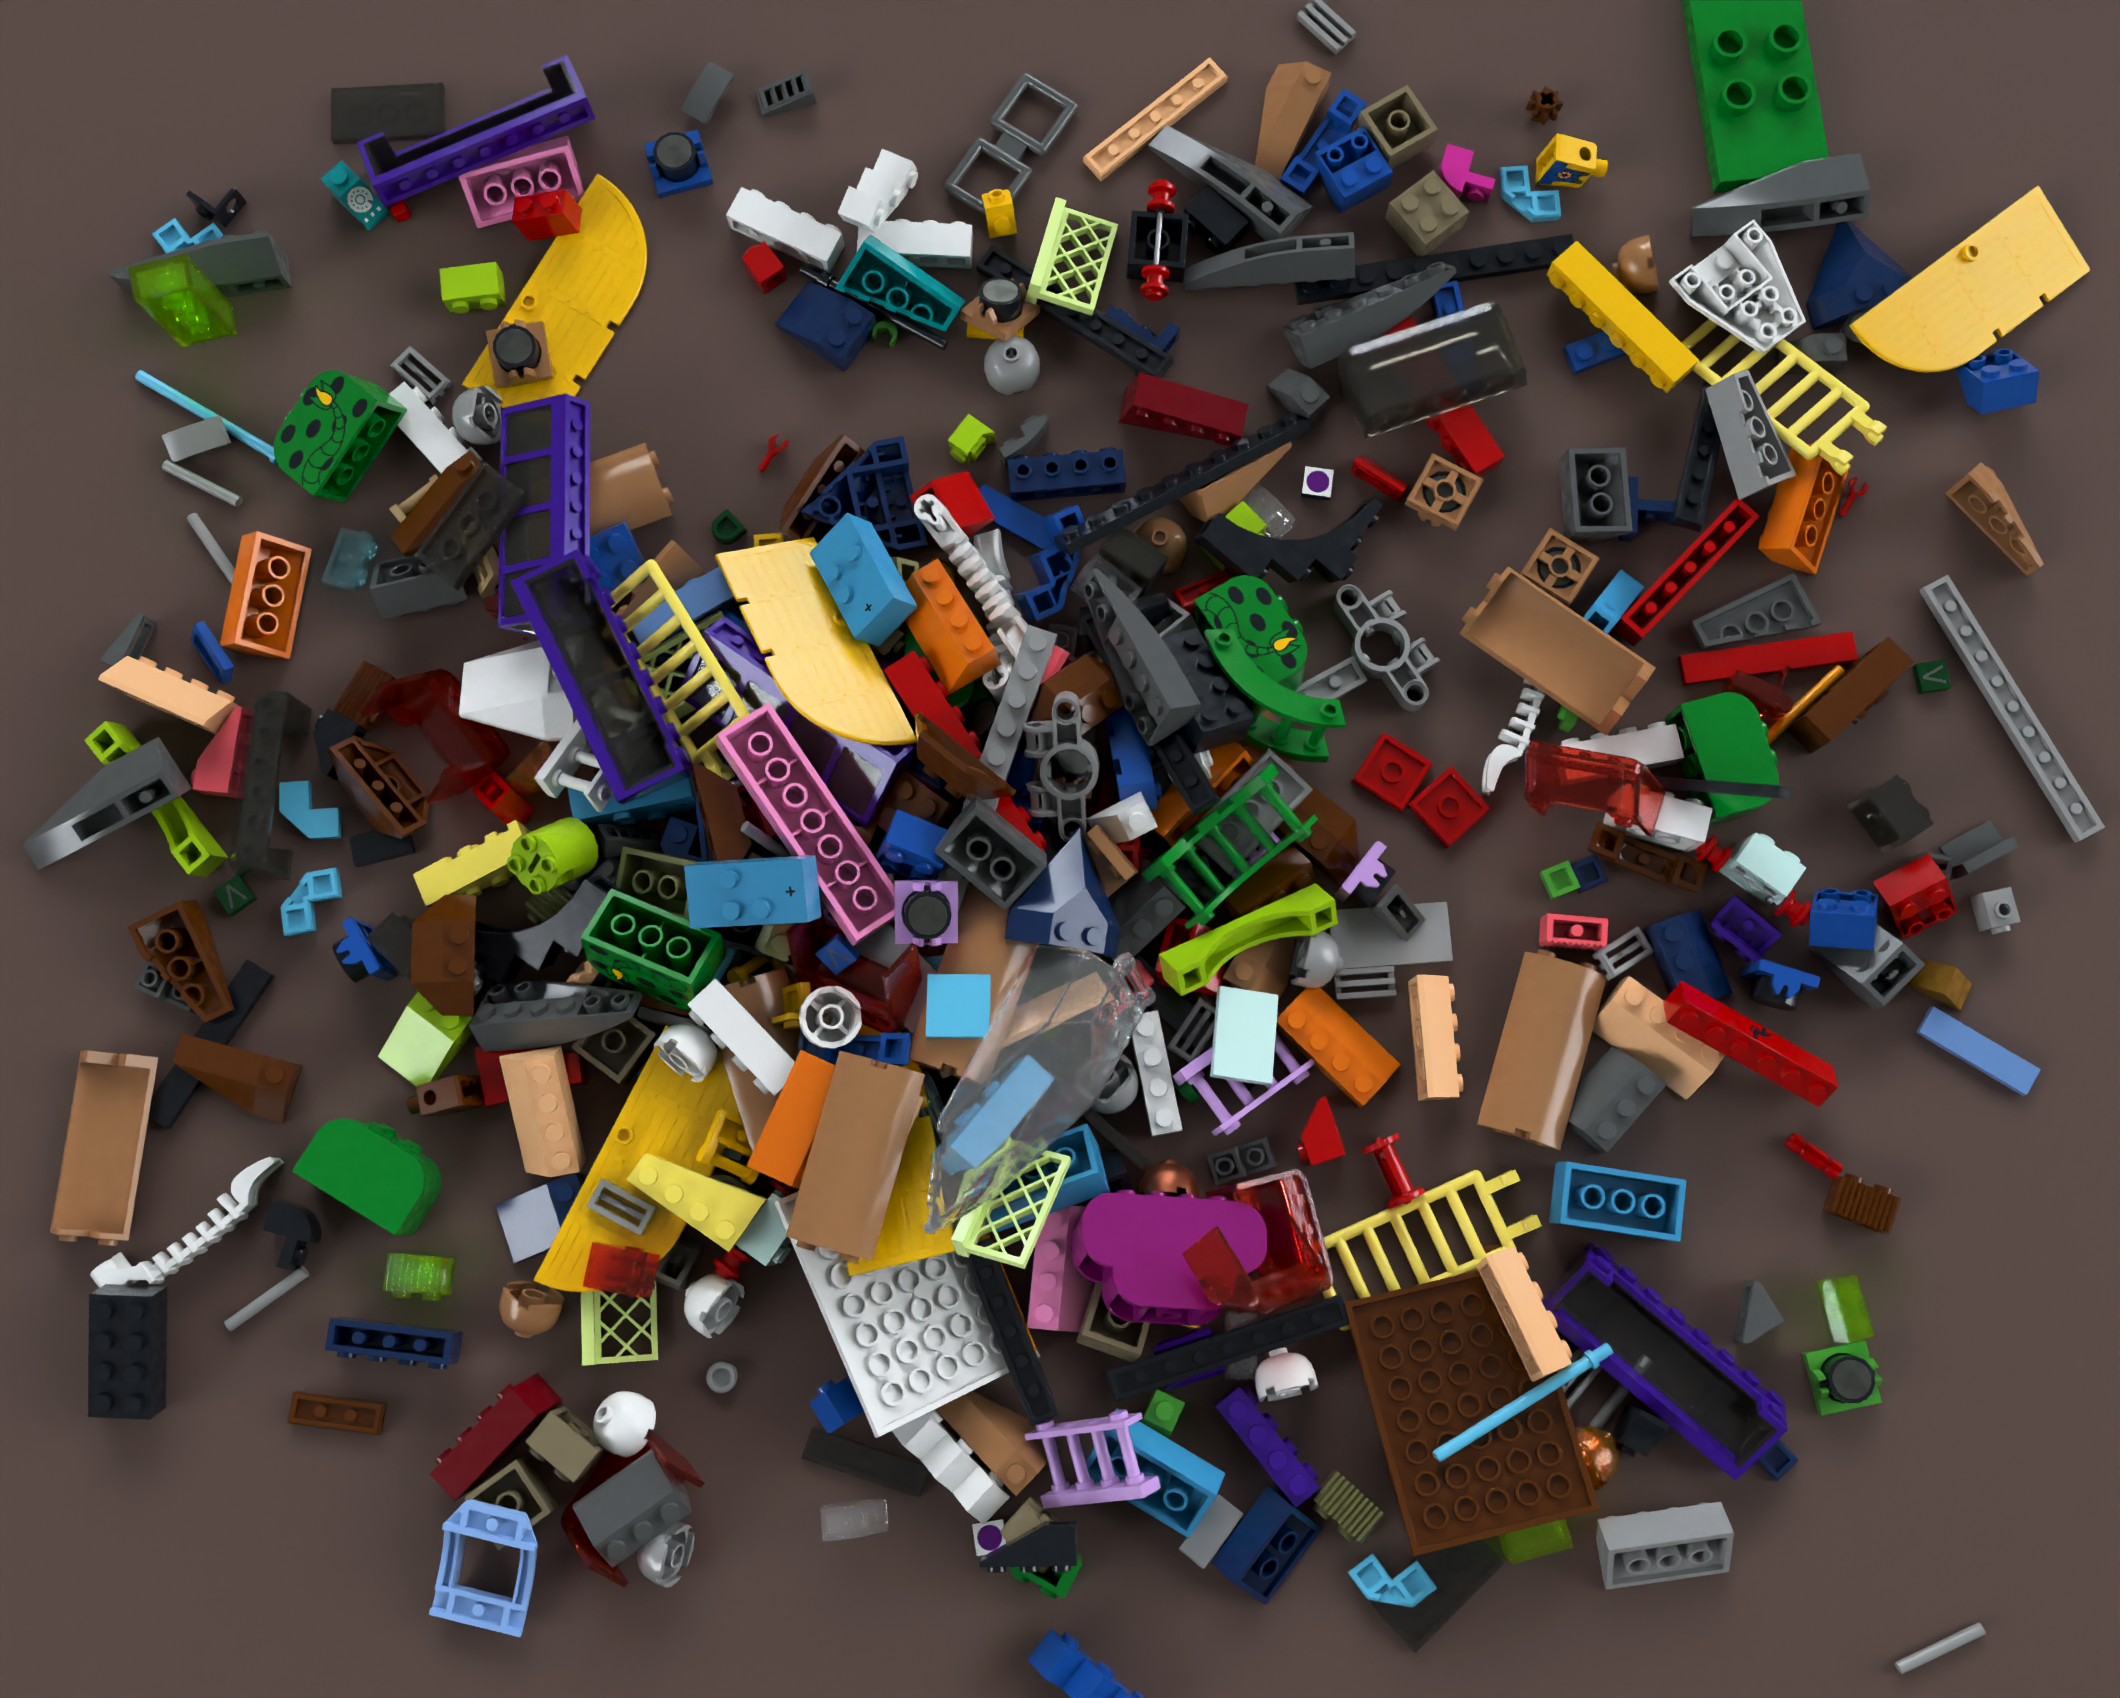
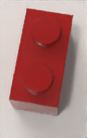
[512,189,582,241]

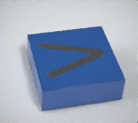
[815,933,860,975]

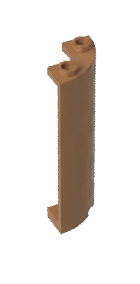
[487,443,674,561]
[1459,566,1656,735]
[909,884,1040,1088]
[1477,949,1607,1150]
[719,968,801,1153]
[50,1050,158,1246]
[786,1051,925,1264]

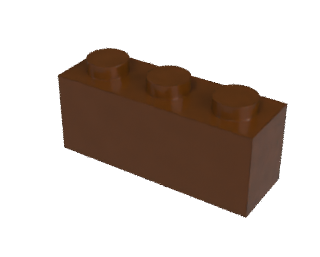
[1222,843,1316,920]

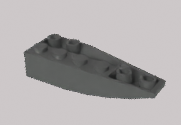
[1148,125,1313,241]
[1690,153,1871,237]
[109,230,292,298]
[1184,232,1356,290]
[1281,262,1457,369]
[1082,568,1201,746]
[22,737,191,870]
[468,980,643,1052]

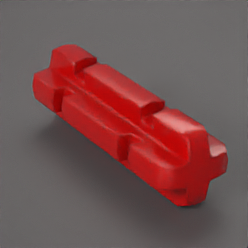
[1784,1133,1843,1178]

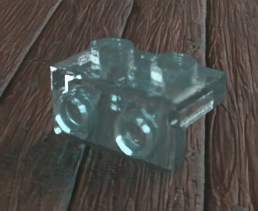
[321,528,377,593]

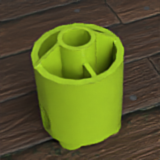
[507,817,598,895]

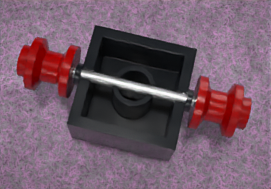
[1127,179,1189,302]

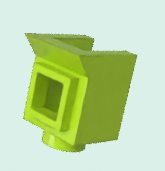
[948,414,995,464]

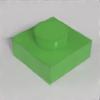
[1556,705,1578,733]
[1539,860,1580,900]

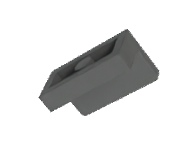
[1939,821,2020,879]

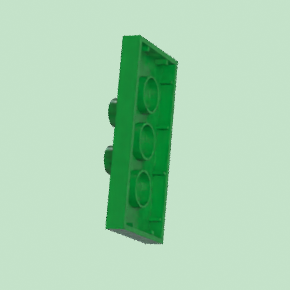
[1681,0,1829,193]

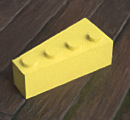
[413,820,531,908]
[626,1153,768,1252]

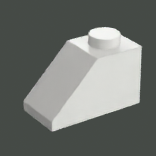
[1087,791,1158,843]

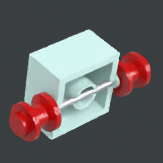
[1694,832,1812,928]
[713,1178,795,1280]

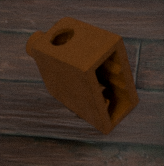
[407,1074,485,1116]

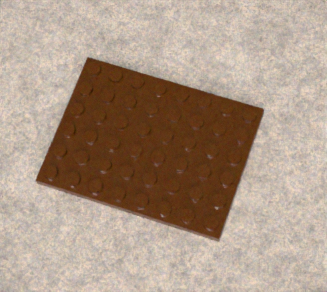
[1344,1270,1600,1557]

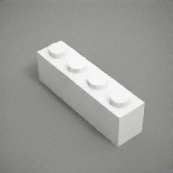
[726,187,845,273]
[857,219,973,269]
[389,381,483,474]
[1554,721,1684,785]
[687,979,795,1096]
[1127,1010,1182,1137]

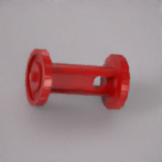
[1361,1132,1426,1209]

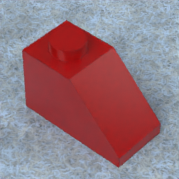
[472,769,535,825]
[1296,1096,1346,1167]

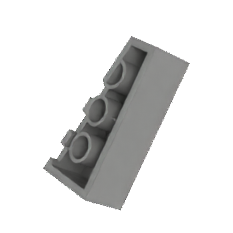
[1705,370,1796,500]

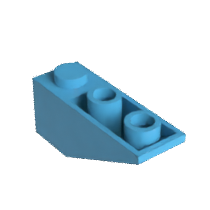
[1583,569,1644,634]

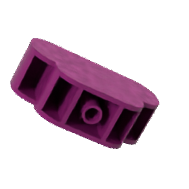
[1071,1190,1267,1326]

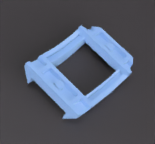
[429,1499,537,1637]

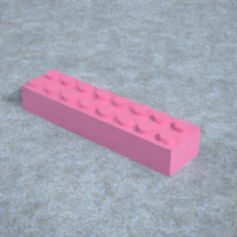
[715,702,895,946]

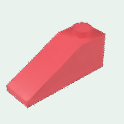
[191,706,253,799]

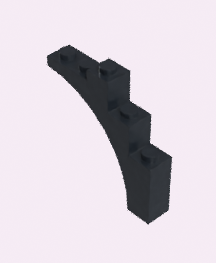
[1193,498,1383,583]
[475,875,624,983]

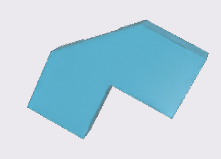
[1498,165,1561,222]
[152,218,224,253]
[279,781,342,840]
[280,867,343,937]
[1348,1553,1437,1608]

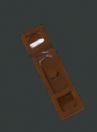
[1587,822,1708,893]

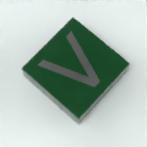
[1912,660,1951,694]
[213,874,257,916]

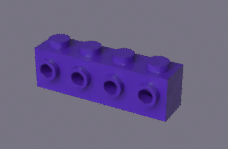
[1214,1384,1320,1508]

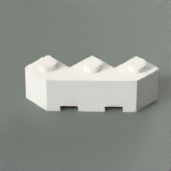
[838,149,918,233]
[892,1409,1010,1525]

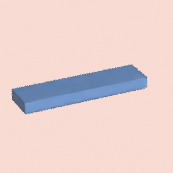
[1915,1006,2041,1096]

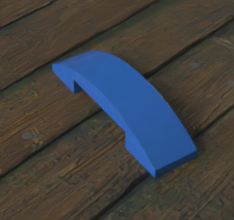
[1280,88,1367,195]
[796,1031,912,1067]

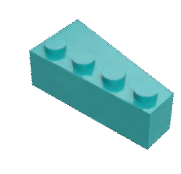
[835,235,966,332]

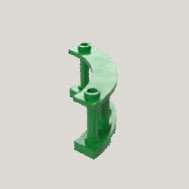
[1204,628,1346,763]
[1141,763,1318,929]

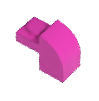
[1437,144,1496,202]

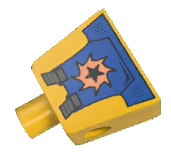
[1535,133,1608,188]

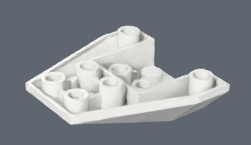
[1669,219,1806,354]
[459,635,584,741]

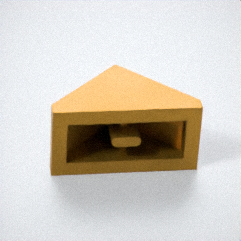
[1906,957,1972,1011]

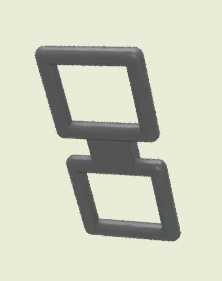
[944,73,1078,216]

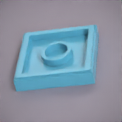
[926,974,991,1039]

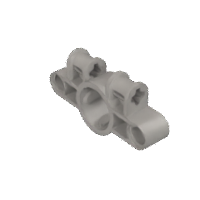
[1333,584,1440,712]
[1022,691,1099,843]

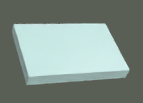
[1210,986,1278,1086]

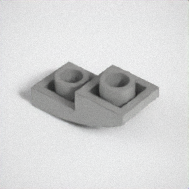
[161,416,231,463]
[1178,1494,1243,1569]

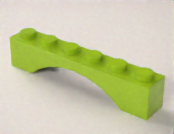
[84,721,229,877]
[1159,883,1338,996]

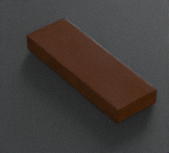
[287,1391,387,1435]

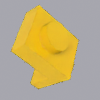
[982,189,1017,238]
[771,982,811,1029]

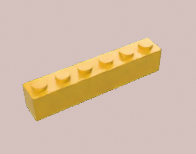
[1546,241,1699,393]

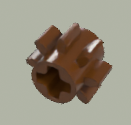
[1526,86,1563,125]

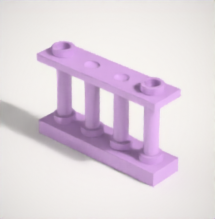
[1172,1011,1315,1136]
[1024,1409,1161,1509]

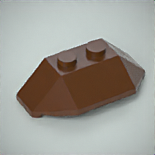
[779,434,865,544]
[1028,654,1124,744]
[915,711,1016,802]
[328,736,431,839]
[690,763,754,861]
[1273,783,1359,886]
[410,895,476,1016]

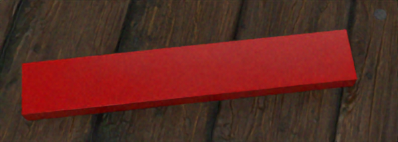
[1678,631,1858,686]

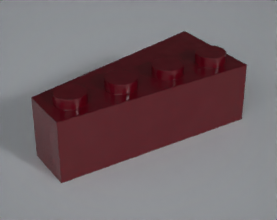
[1118,372,1249,446]
[430,1373,562,1502]

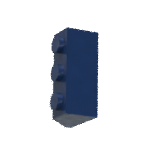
[1643,909,1733,1000]
[1211,1486,1323,1605]

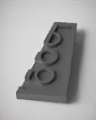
[1688,573,1822,650]

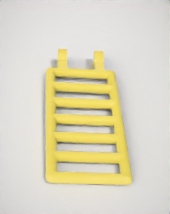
[1681,319,1887,476]
[597,559,750,781]
[1304,1169,1542,1331]

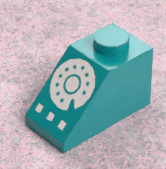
[321,160,390,231]

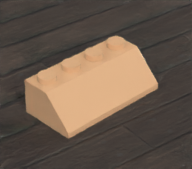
[98,656,238,734]
[1408,975,1463,1101]
[1592,976,1725,1100]
[499,1045,586,1177]
[1476,1246,1572,1382]

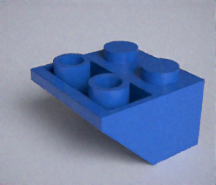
[1315,126,1393,214]
[1956,348,2039,414]
[875,809,947,880]
[1809,888,1879,950]

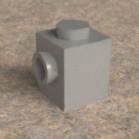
[1970,887,2021,935]

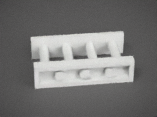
[534,687,660,812]

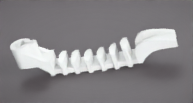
[914,494,1028,660]
[974,529,1015,702]
[1482,679,1545,797]
[90,1157,284,1288]

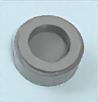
[706,1361,739,1393]

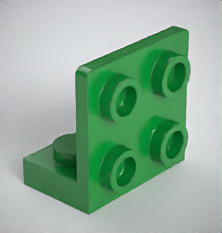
[1008,1552,1082,1599]

